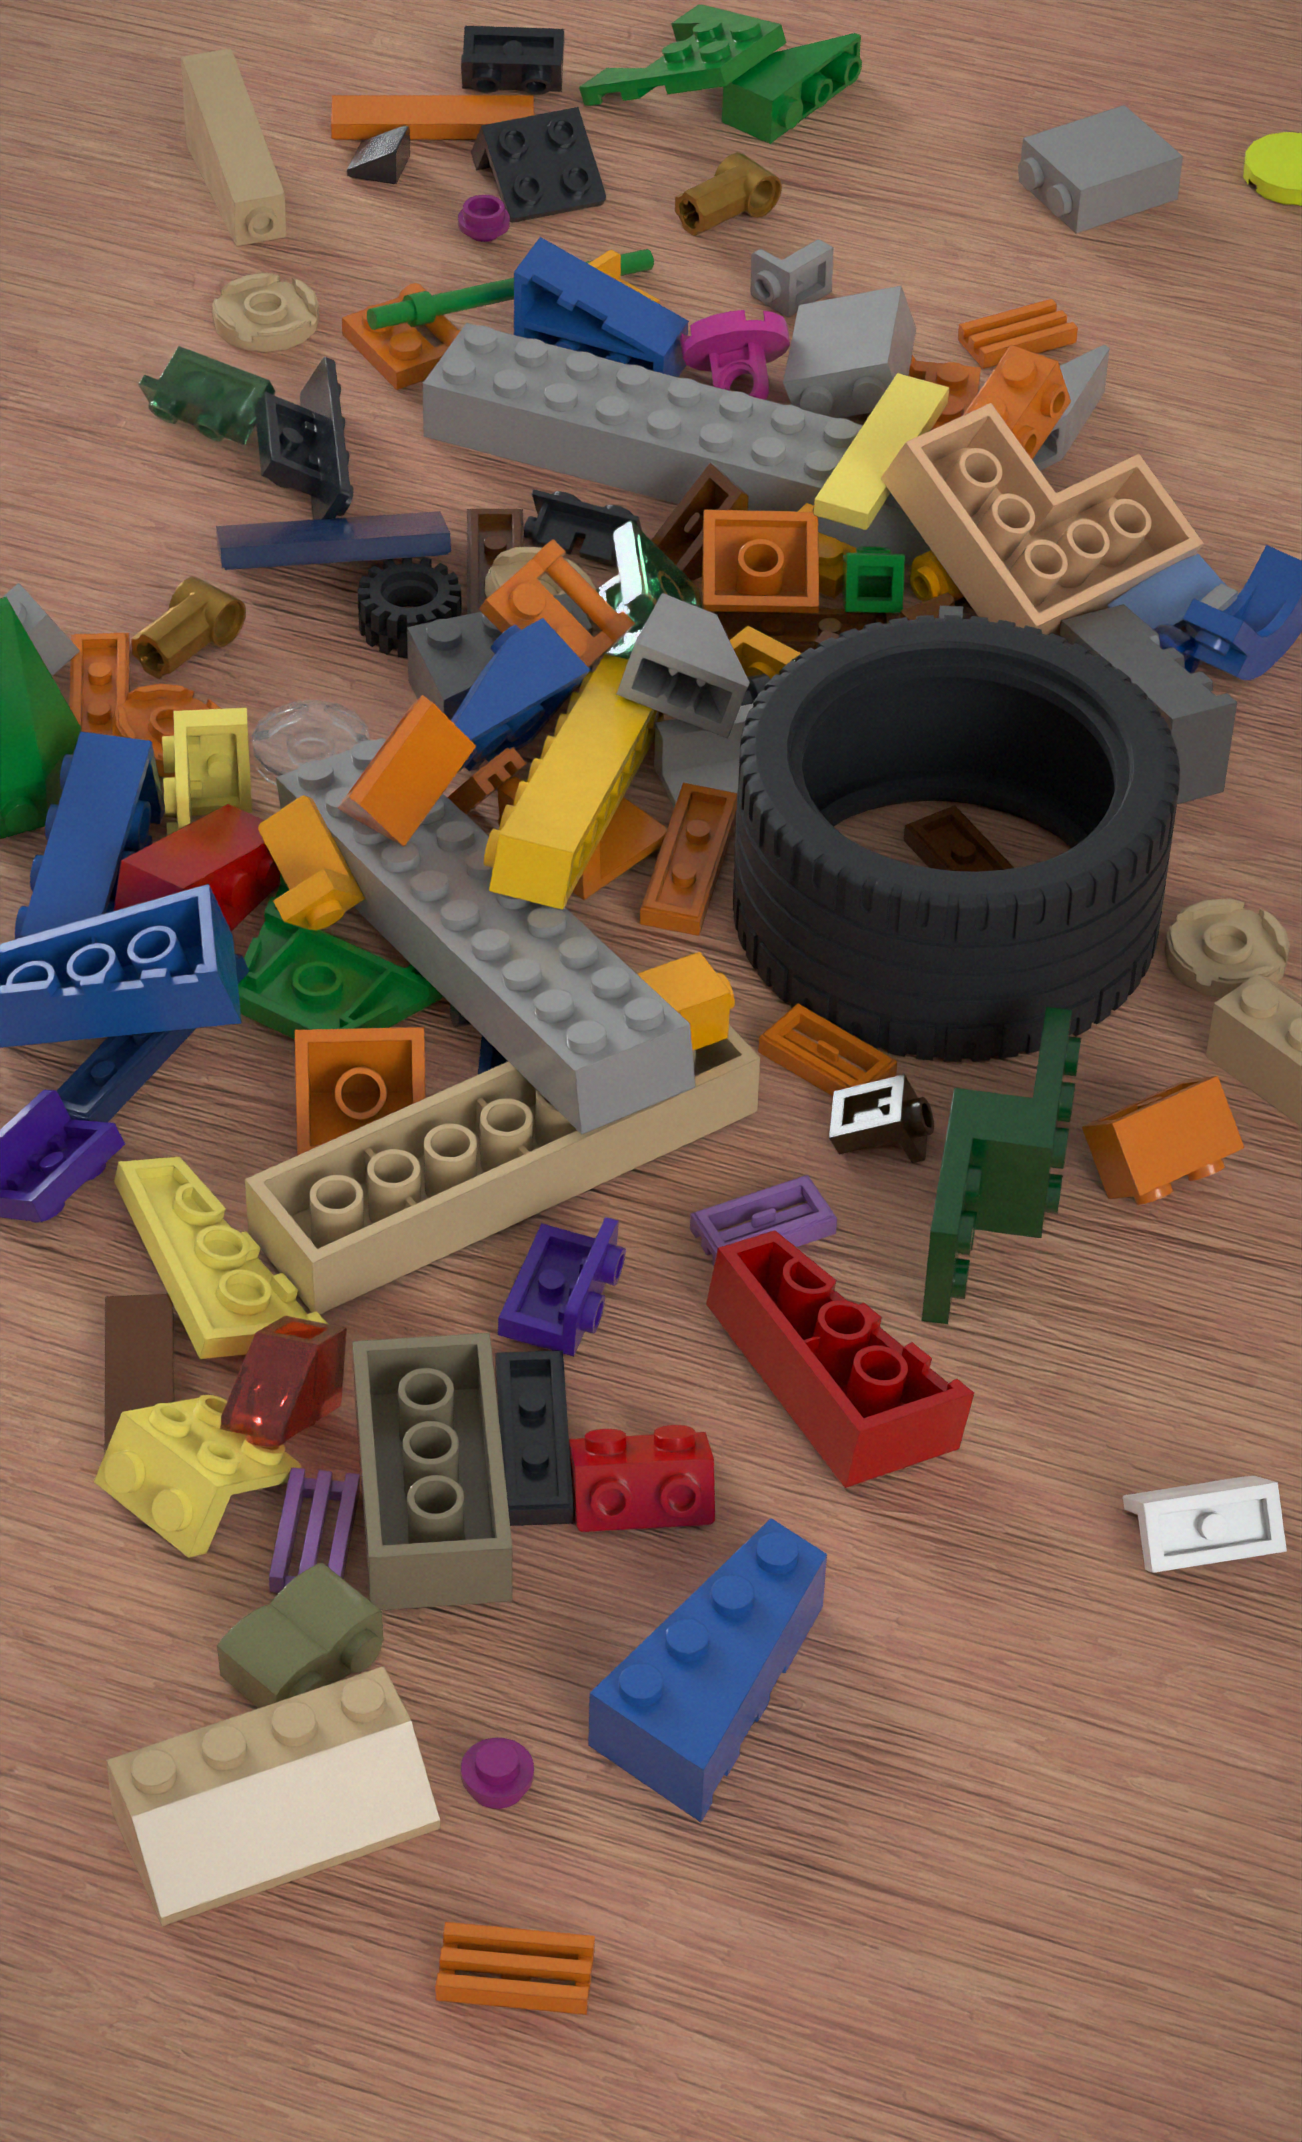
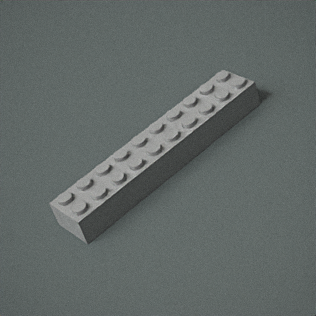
[423,323,931,566]
[276,738,696,1134]

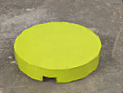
[1243,132,1302,206]

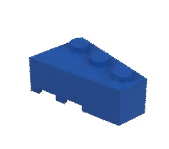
[514,237,689,377]

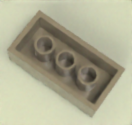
[352,1333,512,1610]

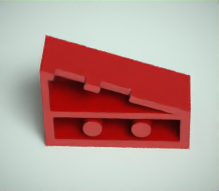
[114,804,281,932]

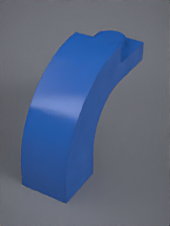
[1183,545,1302,680]

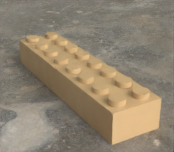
[245,1025,760,1314]

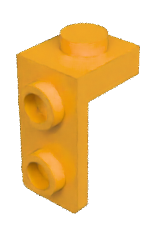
[258,795,365,930]

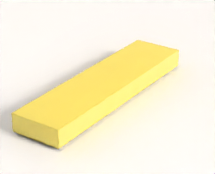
[814,373,949,530]

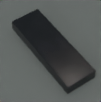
[495,1350,573,1526]

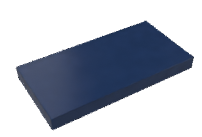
[216,511,451,570]

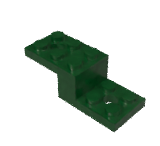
[922,1007,1081,1324]

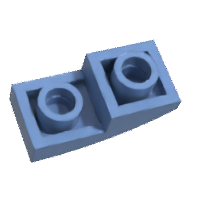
[1108,554,1227,643]

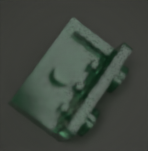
[138,346,276,445]

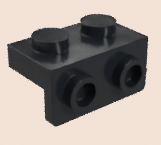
[461,26,565,95]

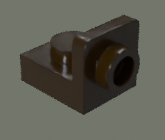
[829,1074,934,1163]

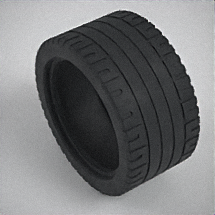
[733,615,1180,1062]

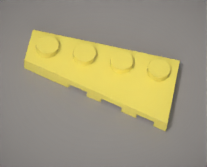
[114,1157,330,1359]

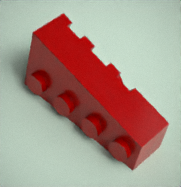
[706,1230,974,1488]

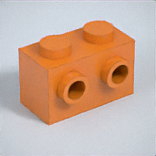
[964,345,1071,460]
[1082,1076,1245,1205]

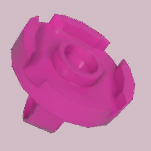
[680,310,790,400]

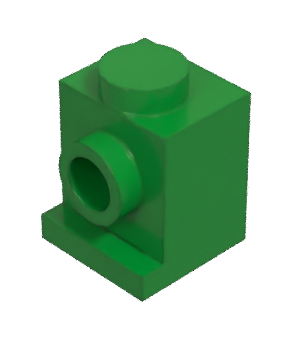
[842,546,905,613]

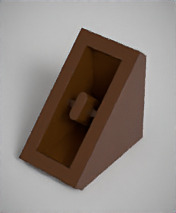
[642,463,749,586]

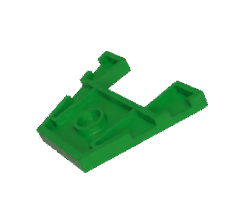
[579,5,787,106]
[238,874,444,1039]

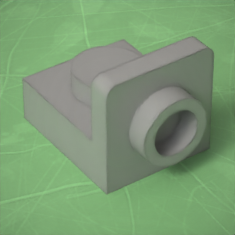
[750,239,834,317]

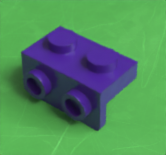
[0,1089,125,1223]
[498,1217,626,1357]

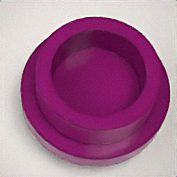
[458,195,510,242]
[461,1737,534,1809]

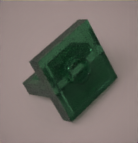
[596,520,703,660]

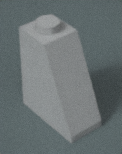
[616,593,750,739]

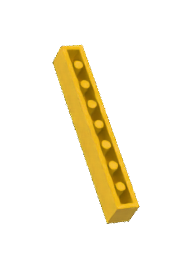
[483,654,664,910]

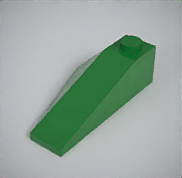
[0,597,82,839]

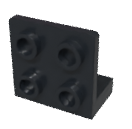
[471,107,606,223]

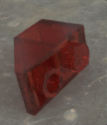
[220,1316,347,1447]

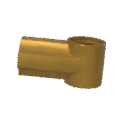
[675,152,782,236]
[131,577,246,679]

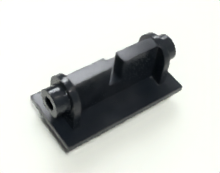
[524,489,646,568]

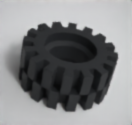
[358,557,462,658]

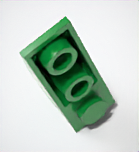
[722,33,862,144]

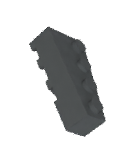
[1060,604,1237,804]

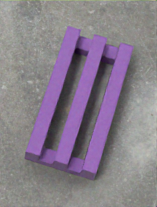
[690,1175,837,1266]
[269,1468,360,1593]

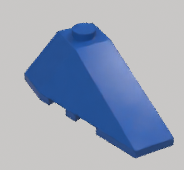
[451,618,590,773]

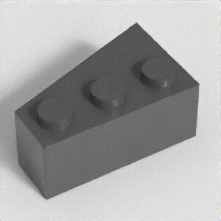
[407,594,593,720]

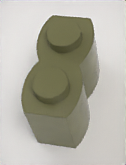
[217,1563,384,1708]

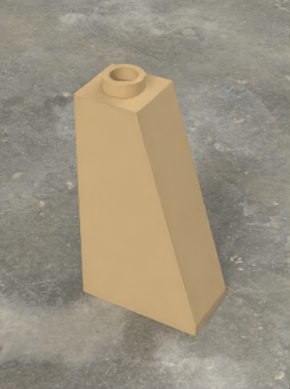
[181,48,286,246]

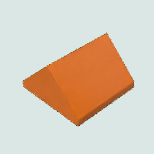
[702,510,819,613]
[338,695,476,847]
[295,1027,426,1156]

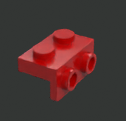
[569,1425,715,1532]

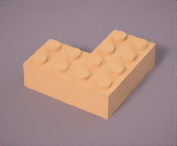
[881,403,1204,636]

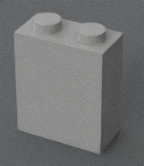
[1018,105,1183,233]
[783,286,916,418]

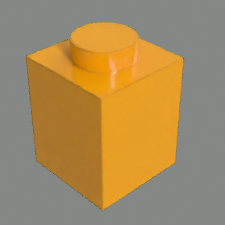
[637,952,735,1051]

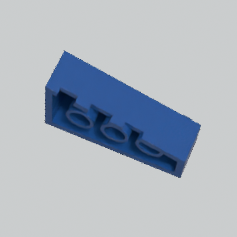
[15,731,165,940]
[0,884,242,1048]
[588,1518,827,1823]

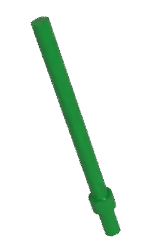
[367,249,654,330]

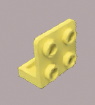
[162,708,252,836]
[94,1395,301,1558]

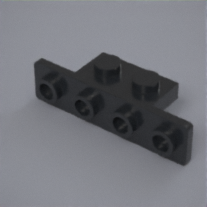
[255,357,354,520]

